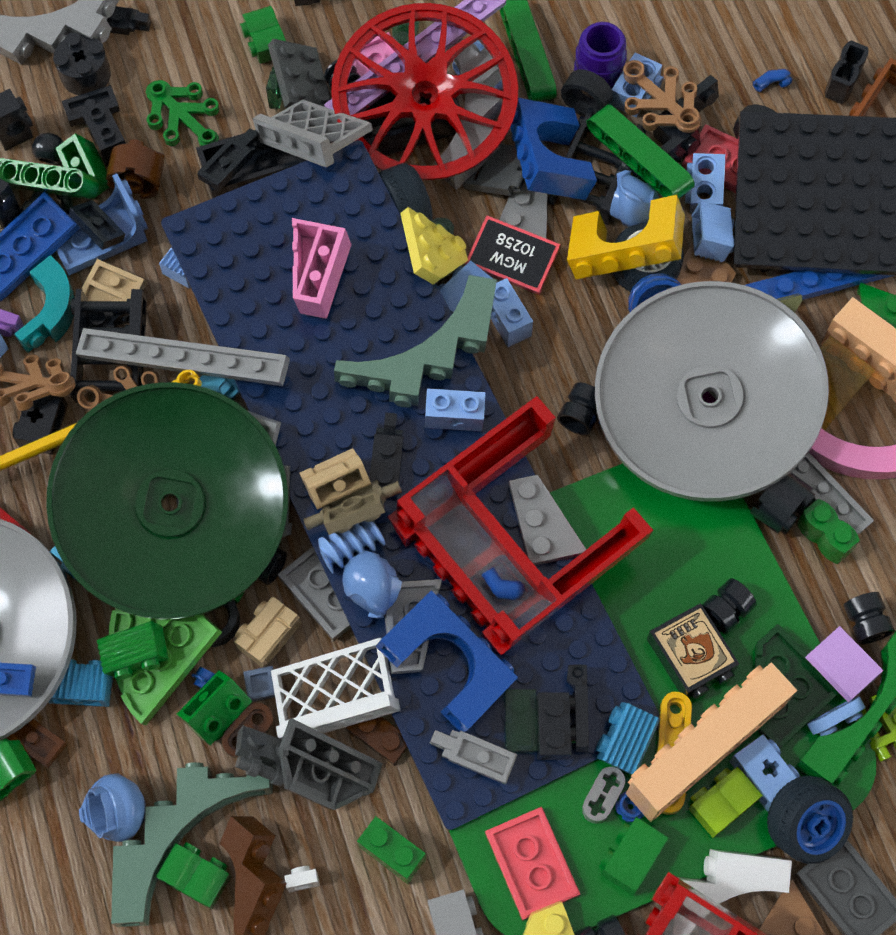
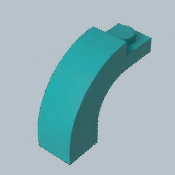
[15,255,75,353]

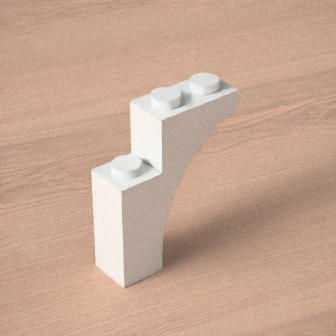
[662,849,792,935]

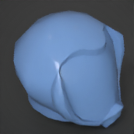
[610,170,660,227]
[342,550,402,618]
[79,773,146,842]

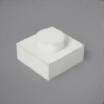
[284,866,320,893]

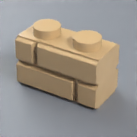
[300,448,371,509]
[234,597,302,668]

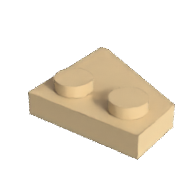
[82,259,147,301]

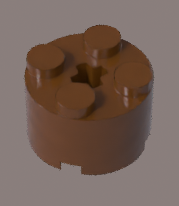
[106,139,165,199]

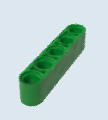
[500,0,557,102]
[586,104,695,199]
[0,158,99,199]

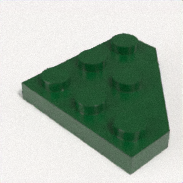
[755,624,839,749]

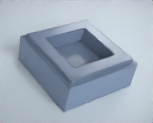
[243,666,275,702]

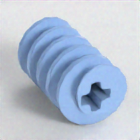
[318,521,386,573]

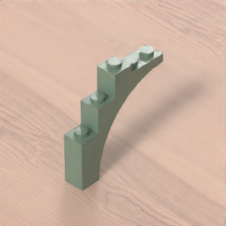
[334,275,497,407]
[111,762,273,927]

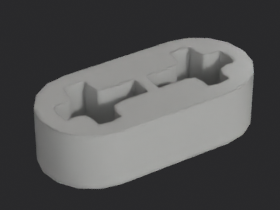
[582,767,625,824]

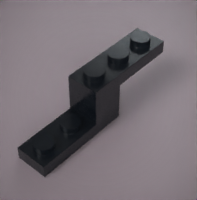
[632,75,719,183]

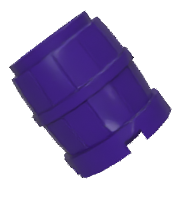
[574,22,627,89]

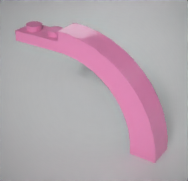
[809,428,896,479]

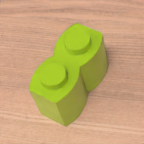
[689,767,763,838]

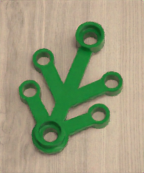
[146,80,220,146]

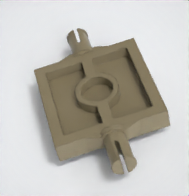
[304,480,403,535]

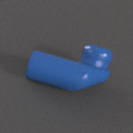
[753,69,793,92]

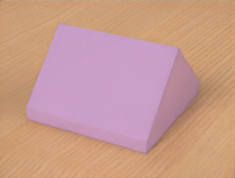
[805,626,883,703]

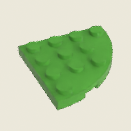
[108,609,222,725]

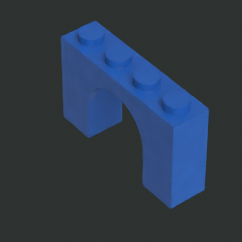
[510,98,597,200]
[375,590,518,732]

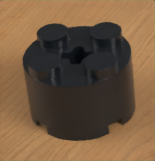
[53,32,111,95]
[750,472,816,535]

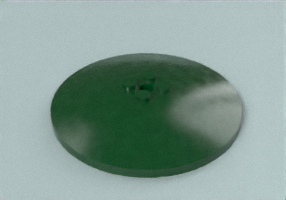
[46,382,288,619]

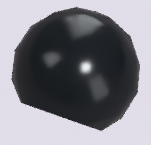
[32,132,63,164]

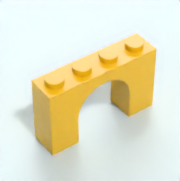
[567,195,685,279]

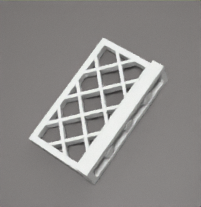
[271,638,401,740]

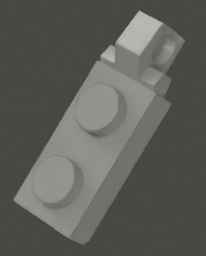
[430,730,517,784]

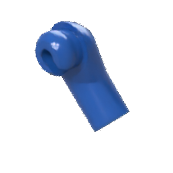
[482,567,525,600]

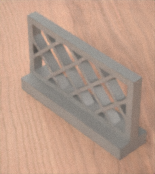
[253,100,373,168]

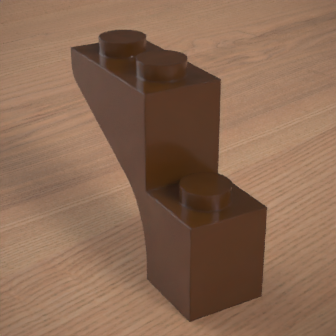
[219,816,287,935]

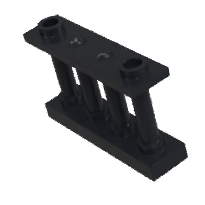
[549,107,647,225]
[69,289,147,403]

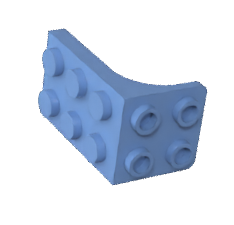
[56,174,148,276]

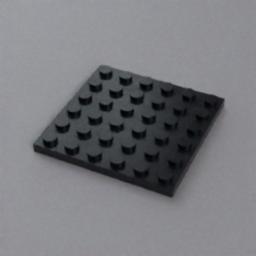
[733,111,896,275]

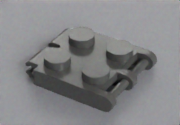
[463,144,525,196]

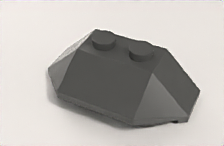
[279,719,383,810]

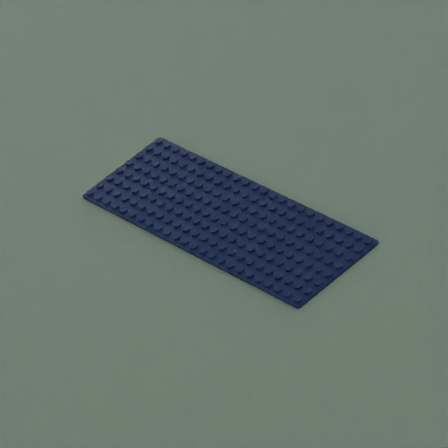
[161,140,660,830]

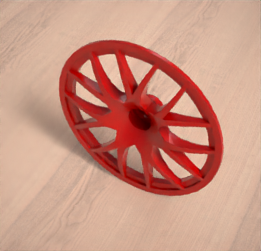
[331,3,518,180]

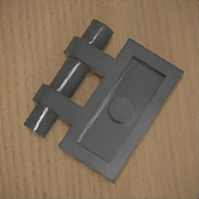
[235,725,284,787]

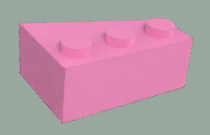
[292,218,351,319]

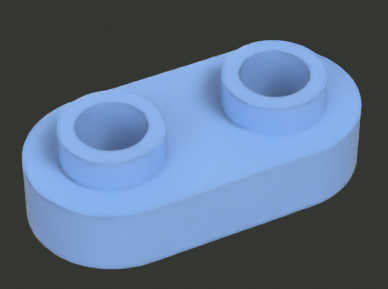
[807,696,865,736]

